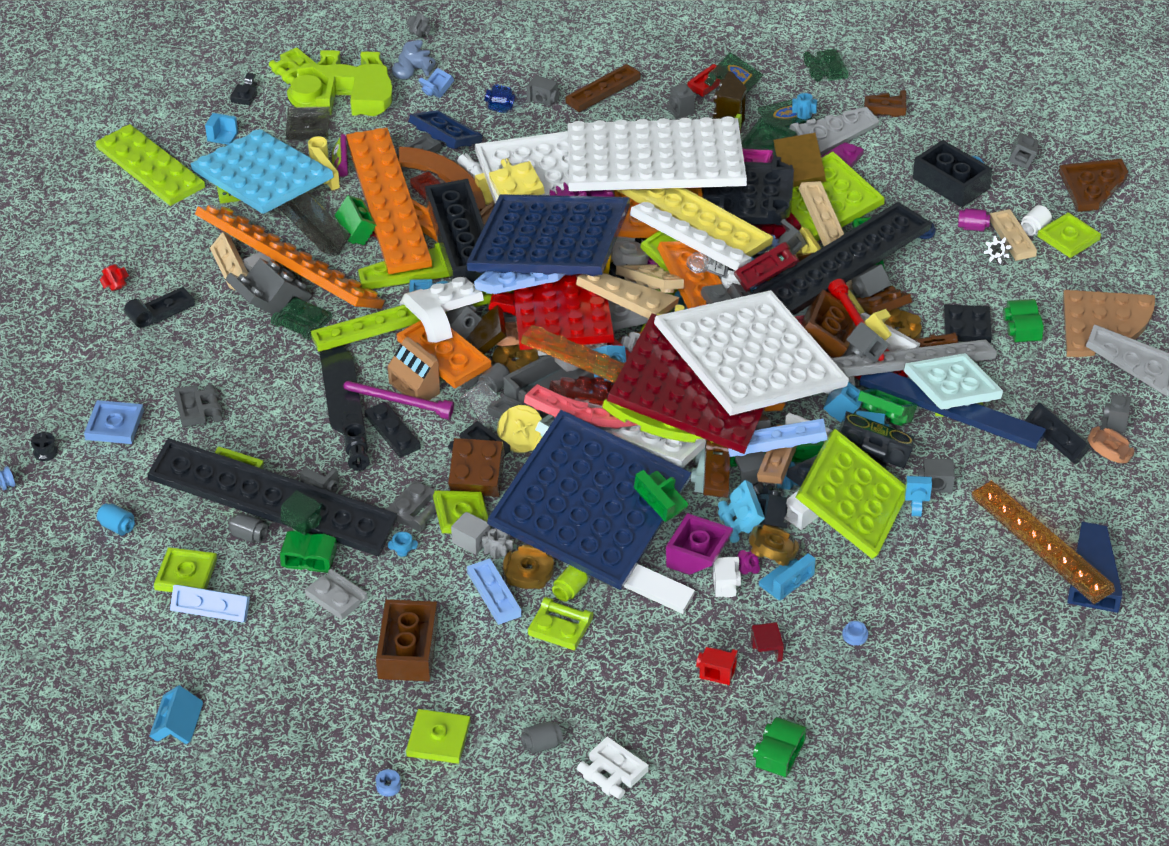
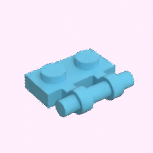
[718,480,765,543]

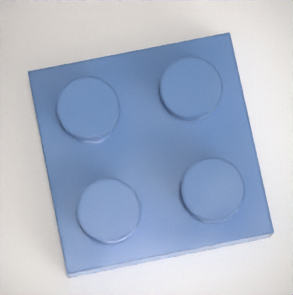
[84,400,144,444]

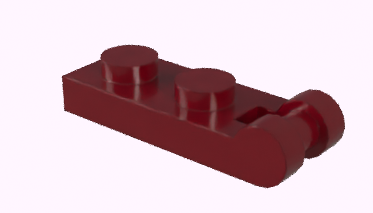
[734,242,799,293]

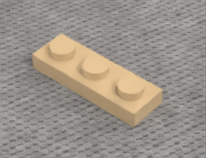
[990,209,1037,261]
[210,232,248,290]

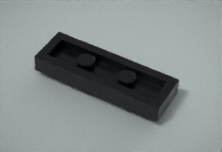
[364,401,421,458]
[1024,402,1091,464]

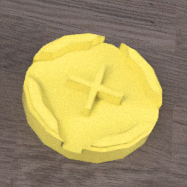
[497,405,542,453]

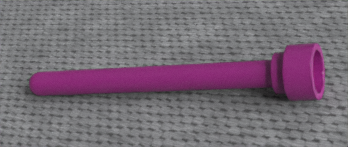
[343,381,454,420]

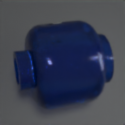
[484,84,516,113]

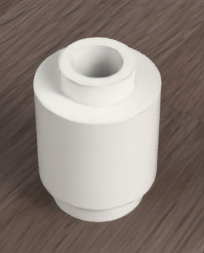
[1021,205,1052,236]

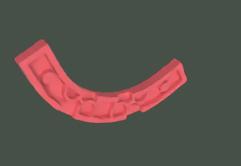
[524,384,638,429]

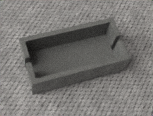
[503,352,608,418]

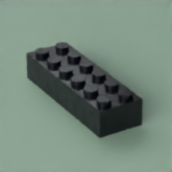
[425,179,485,285]

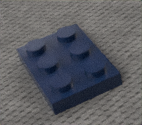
[408,110,483,149]

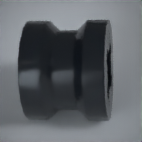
[31,432,58,462]

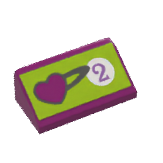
[331,134,348,177]

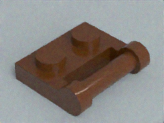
[856,285,912,316]

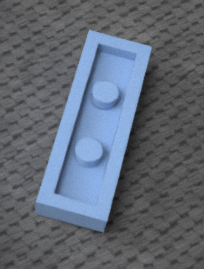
[467,558,522,625]
[170,585,250,622]

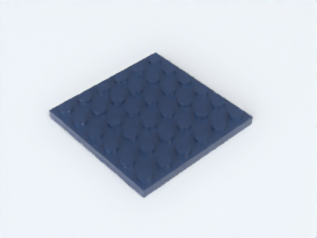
[467,194,630,276]
[487,410,692,590]

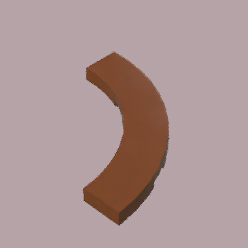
[399,146,486,212]

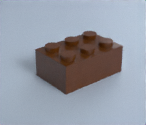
[801,290,856,358]
[376,599,438,682]

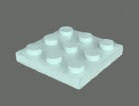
[904,353,1003,409]

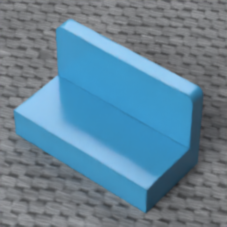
[759,553,816,601]
[149,685,203,744]

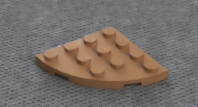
[1063,290,1155,357]

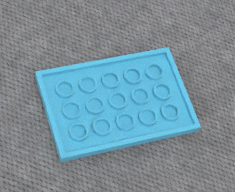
[190,129,334,214]

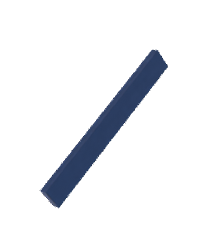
[859,372,1046,450]

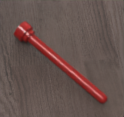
[828,279,885,361]

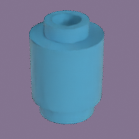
[97,503,135,536]

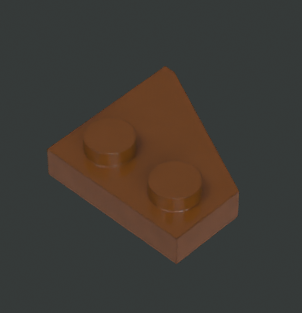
[864,90,906,117]

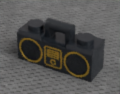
[838,411,914,469]

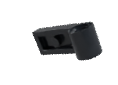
[124,287,195,328]

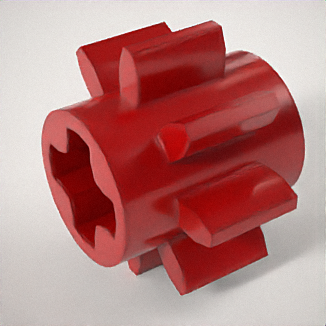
[99,264,129,292]

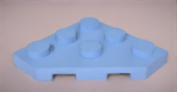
[474,271,565,294]

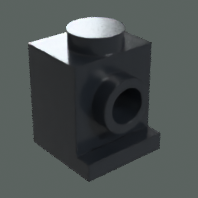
[758,490,788,528]

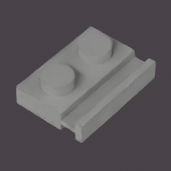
[305,569,368,620]

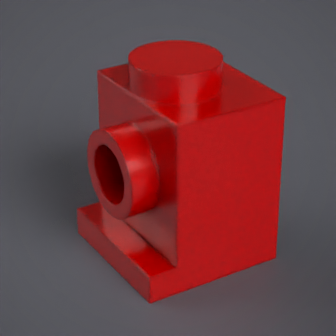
[696,647,738,686]

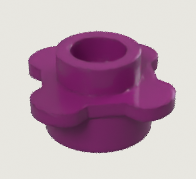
[737,550,760,575]

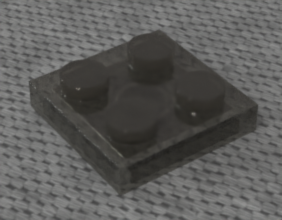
[286,107,330,140]

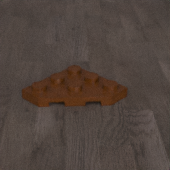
[1059,158,1128,212]

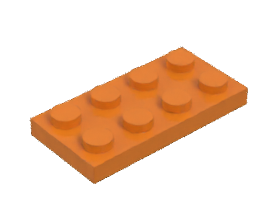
[397,320,491,389]

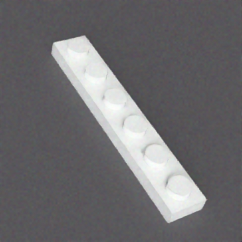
[630,202,752,270]

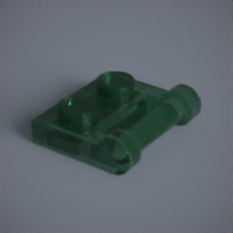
[271,297,332,341]

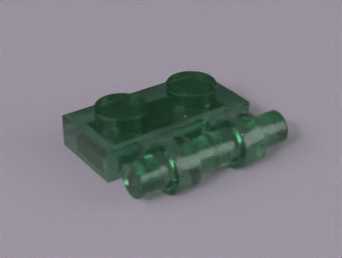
[803,49,848,82]

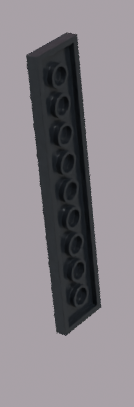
[752,202,932,316]
[147,438,397,557]

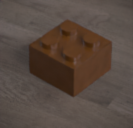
[448,438,505,497]

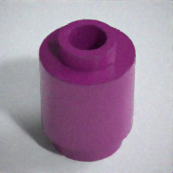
[958,208,990,232]

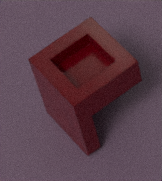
[751,622,784,662]

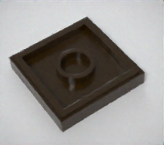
[465,305,507,354]

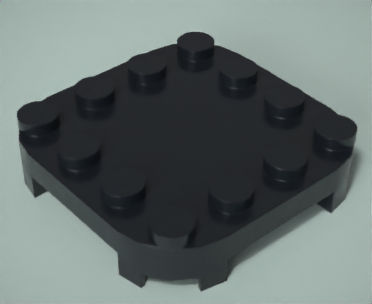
[703,156,794,225]

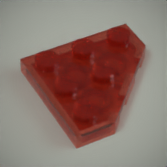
[549,376,614,406]

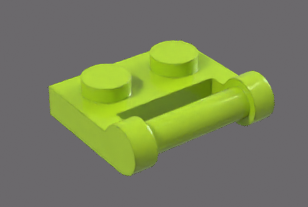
[528,597,593,650]

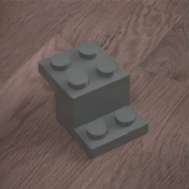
[225,258,312,317]

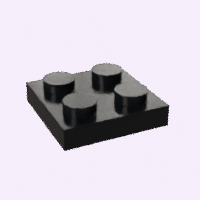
[943,304,992,343]

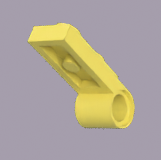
[308,136,340,190]

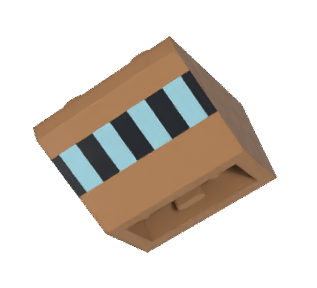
[388,337,440,400]

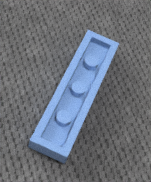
[728,419,827,457]

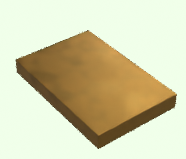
[774,132,826,187]

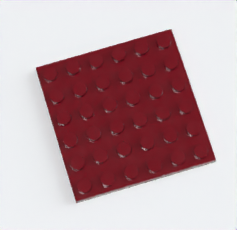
[607,313,765,454]

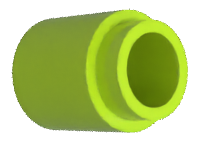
[552,565,588,602]

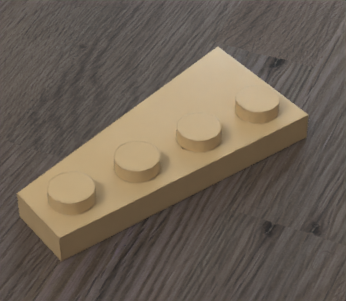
[616,264,684,293]
[576,273,679,319]

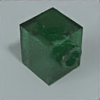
[280,490,321,535]

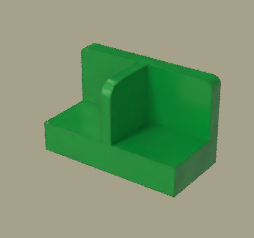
[634,470,688,522]

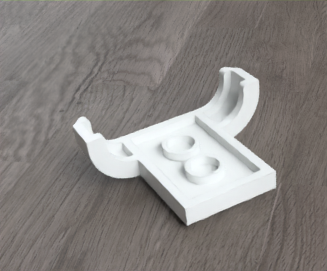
[400,277,484,343]

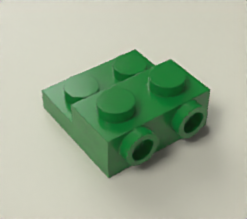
[858,388,918,426]

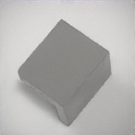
[451,512,490,555]

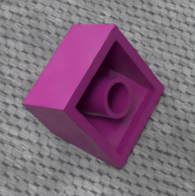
[666,513,733,575]

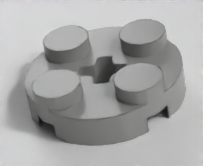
[611,237,650,265]

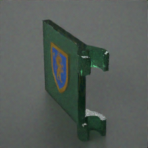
[704,52,763,95]
[757,99,817,139]

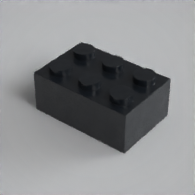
[913,140,993,208]

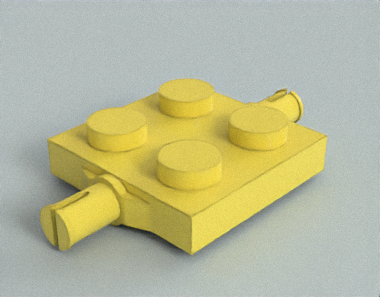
[489,158,545,196]

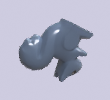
[391,40,436,80]

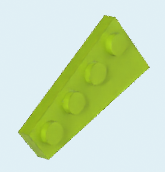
[358,243,449,289]

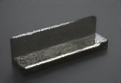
[278,192,351,256]

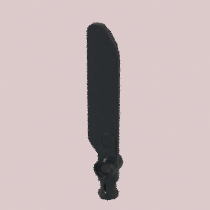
[319,346,370,471]

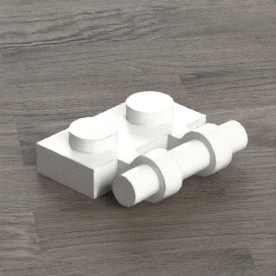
[577,737,648,799]

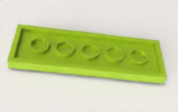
[95,124,205,206]

